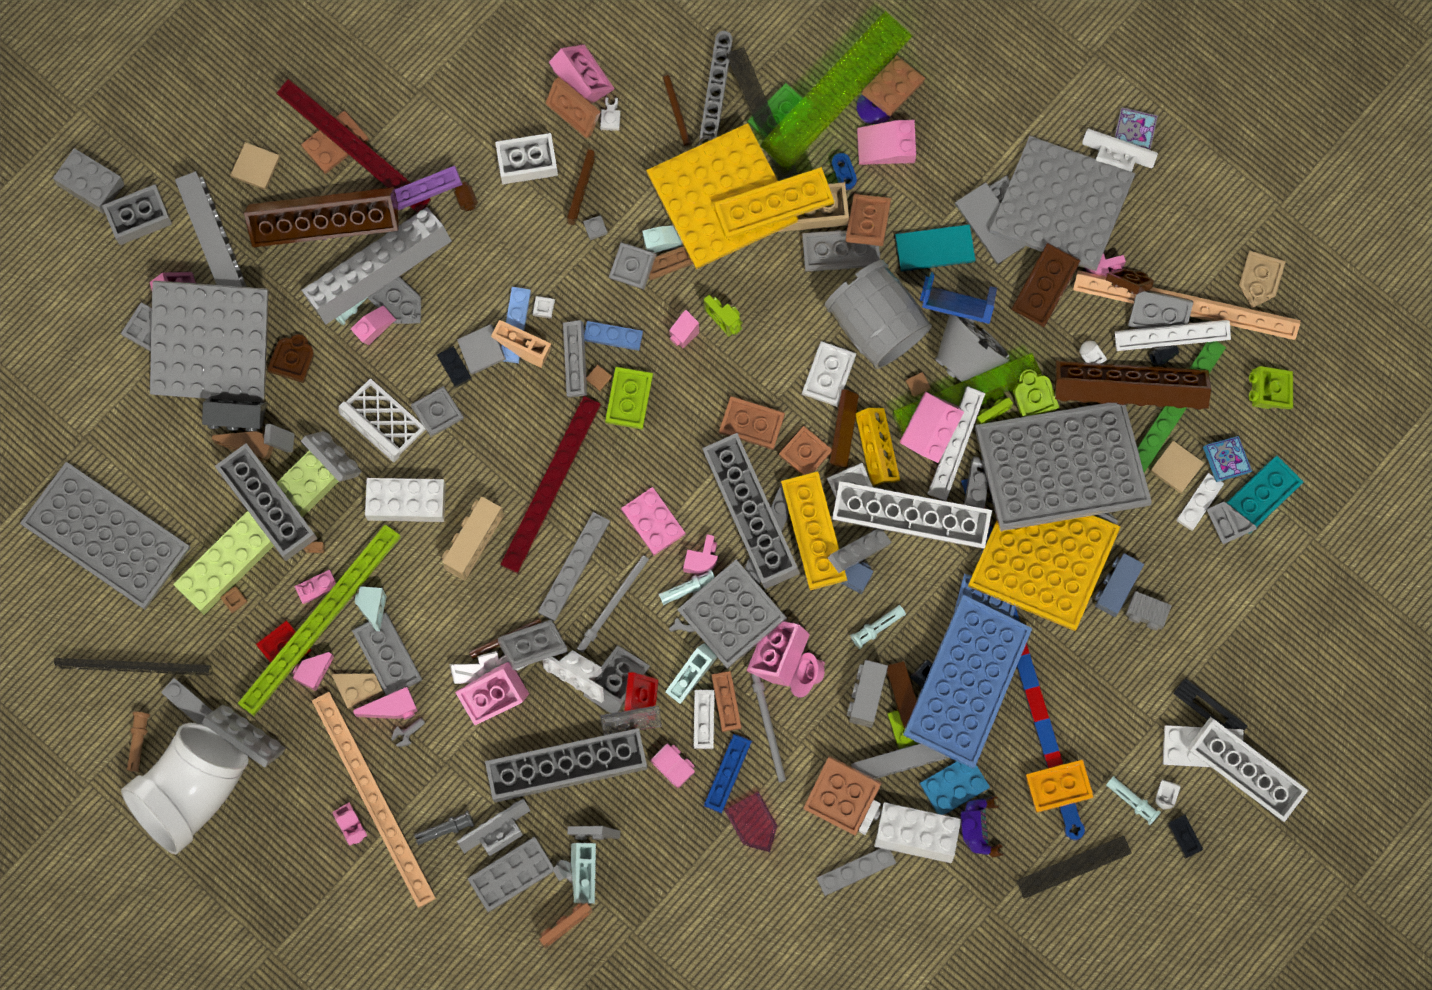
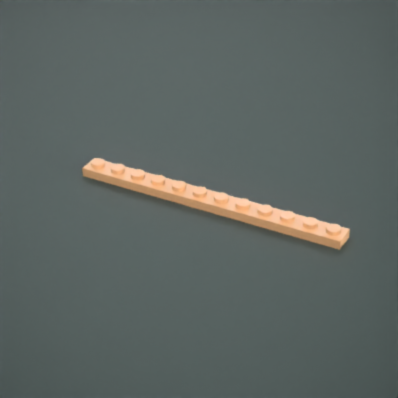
[1073,270,1300,340]
[312,692,436,908]

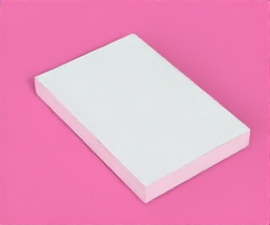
[802,341,857,407]

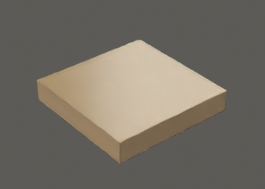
[230,142,280,190]
[1150,441,1204,494]

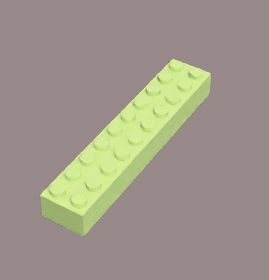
[173,451,339,615]

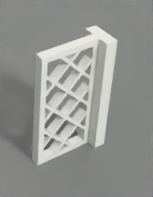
[339,378,426,462]

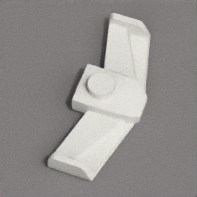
[449,651,527,684]

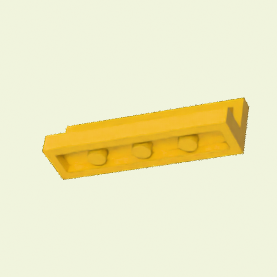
[856,408,900,486]

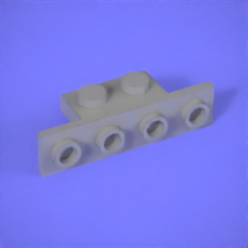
[457,799,531,856]

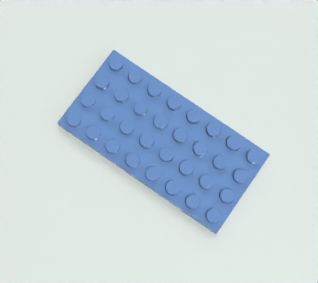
[903,595,1032,769]

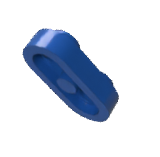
[832,153,857,190]

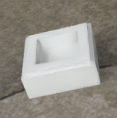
[533,296,555,319]

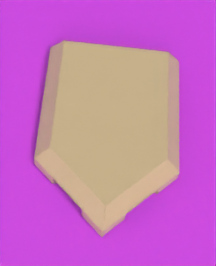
[1239,250,1286,308]

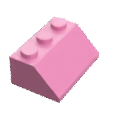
[549,45,615,104]
[900,391,964,463]
[747,621,810,687]

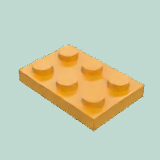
[1025,760,1094,813]

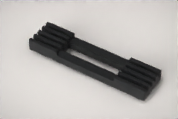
[1173,678,1248,732]

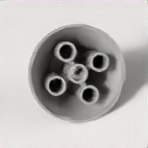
[935,314,1010,383]

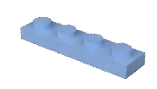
[502,287,531,364]

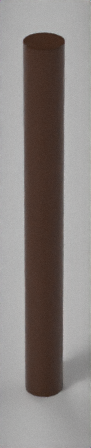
[663,75,691,146]
[469,618,541,659]

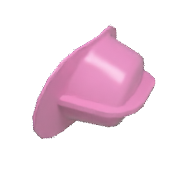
[790,653,825,698]

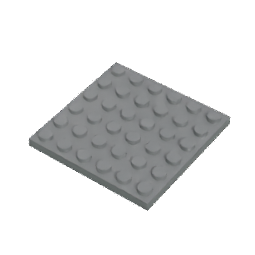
[990,136,1135,271]
[150,281,269,402]

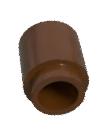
[454,182,478,211]

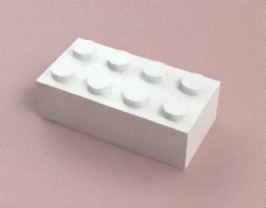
[365,478,446,522]
[874,803,961,863]

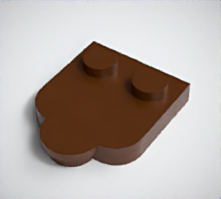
[1105,268,1154,295]
[267,334,314,383]

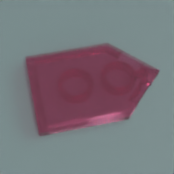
[724,791,778,852]

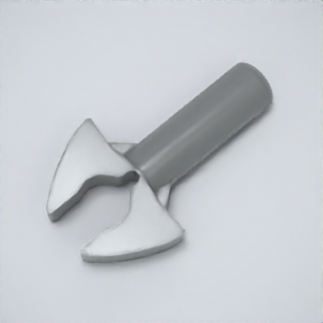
[392,718,425,747]
[553,860,573,884]

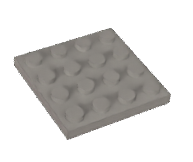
[677,560,787,669]

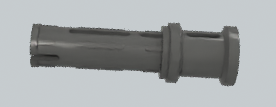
[414,810,474,846]

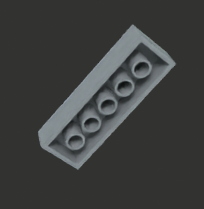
[215,443,317,561]

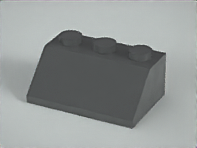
[202,398,267,431]

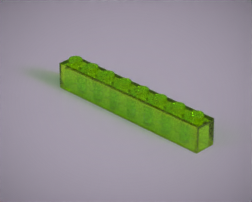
[892,353,1042,436]

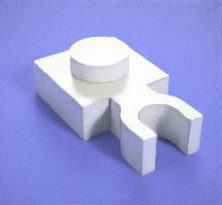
[600,98,620,131]
[858,800,882,835]

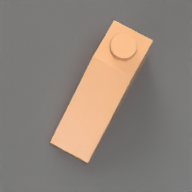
[491,320,551,368]

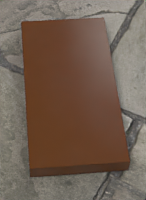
[1011,243,1081,327]

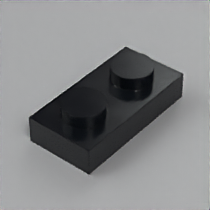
[437,346,472,389]
[1167,815,1204,859]

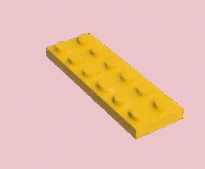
[714,167,834,239]
[781,471,848,591]

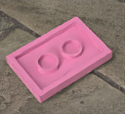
[621,487,685,556]

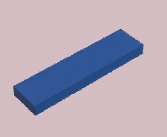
[704,734,752,814]

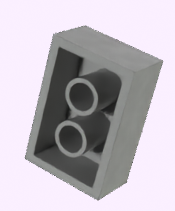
[53,148,124,214]
[102,185,172,245]
[847,660,888,728]

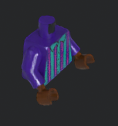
[961,796,1003,858]

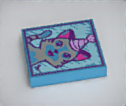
[1203,436,1252,482]

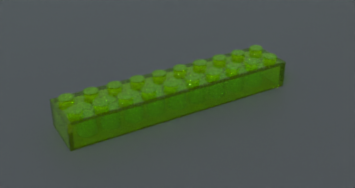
[760,11,913,171]

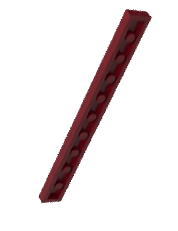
[276,79,431,213]
[500,396,601,574]

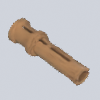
[126,712,150,772]

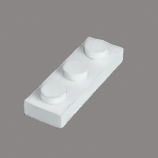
[1176,473,1224,531]
[694,690,714,749]

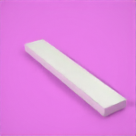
[1115,320,1231,351]
[928,387,985,501]

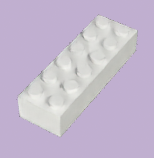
[1186,717,1308,822]

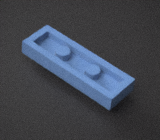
[584,321,643,351]

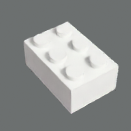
[495,133,558,184]

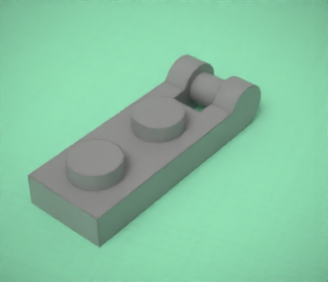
[964,456,988,509]

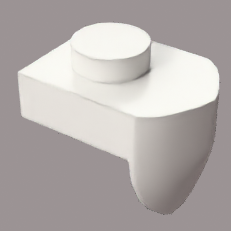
[1080,341,1107,364]
[1155,779,1181,809]

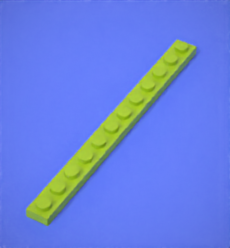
[238,525,401,717]

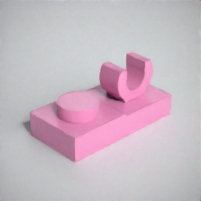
[295,570,336,605]

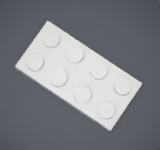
[1163,726,1243,767]

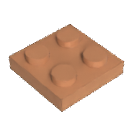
[779,426,832,475]

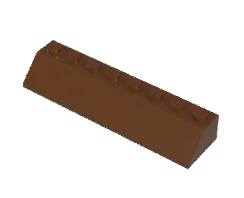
[244,187,399,248]
[1055,361,1211,410]

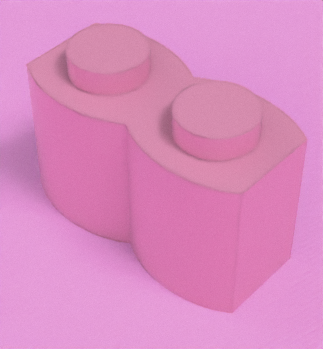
[650,744,695,789]

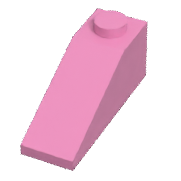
[353,687,418,720]

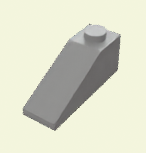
[161,678,213,725]

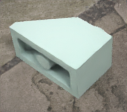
[355,587,387,631]

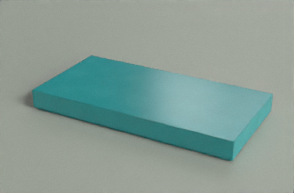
[895,225,975,272]
[1227,455,1304,534]

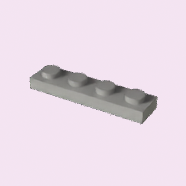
[563,320,587,398]
[828,529,892,573]
[816,848,896,896]

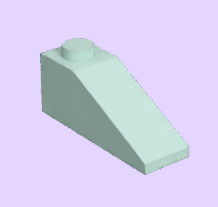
[642,226,684,253]
[665,643,717,704]
[571,843,596,903]

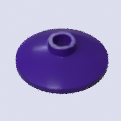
[857,95,892,125]

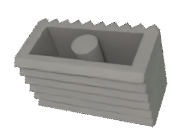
[1125,591,1172,630]

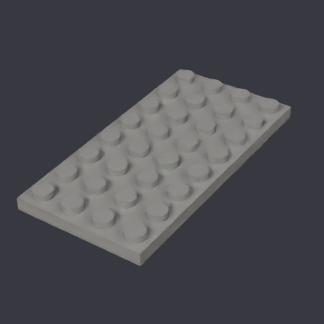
[20,462,191,610]

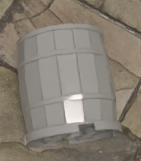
[825,260,932,369]

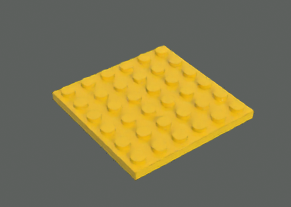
[646,123,798,269]
[968,515,1121,631]

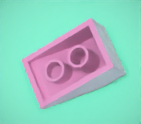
[857,120,916,165]
[455,662,529,725]

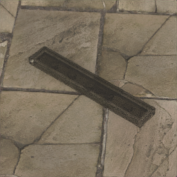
[1016,836,1132,899]

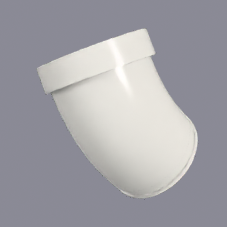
[121,723,248,854]

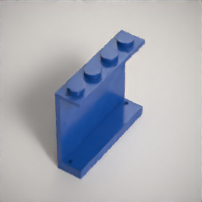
[920,272,997,324]

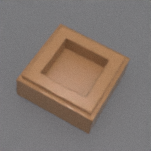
[586,365,612,392]
[905,372,931,398]
[304,542,325,553]
[220,586,247,613]

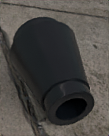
[1149,345,1179,366]

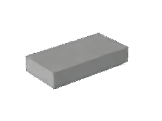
[264,424,295,453]

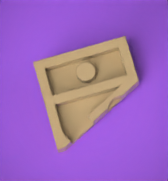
[332,674,383,709]

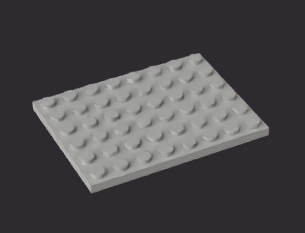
[975,403,1152,531]

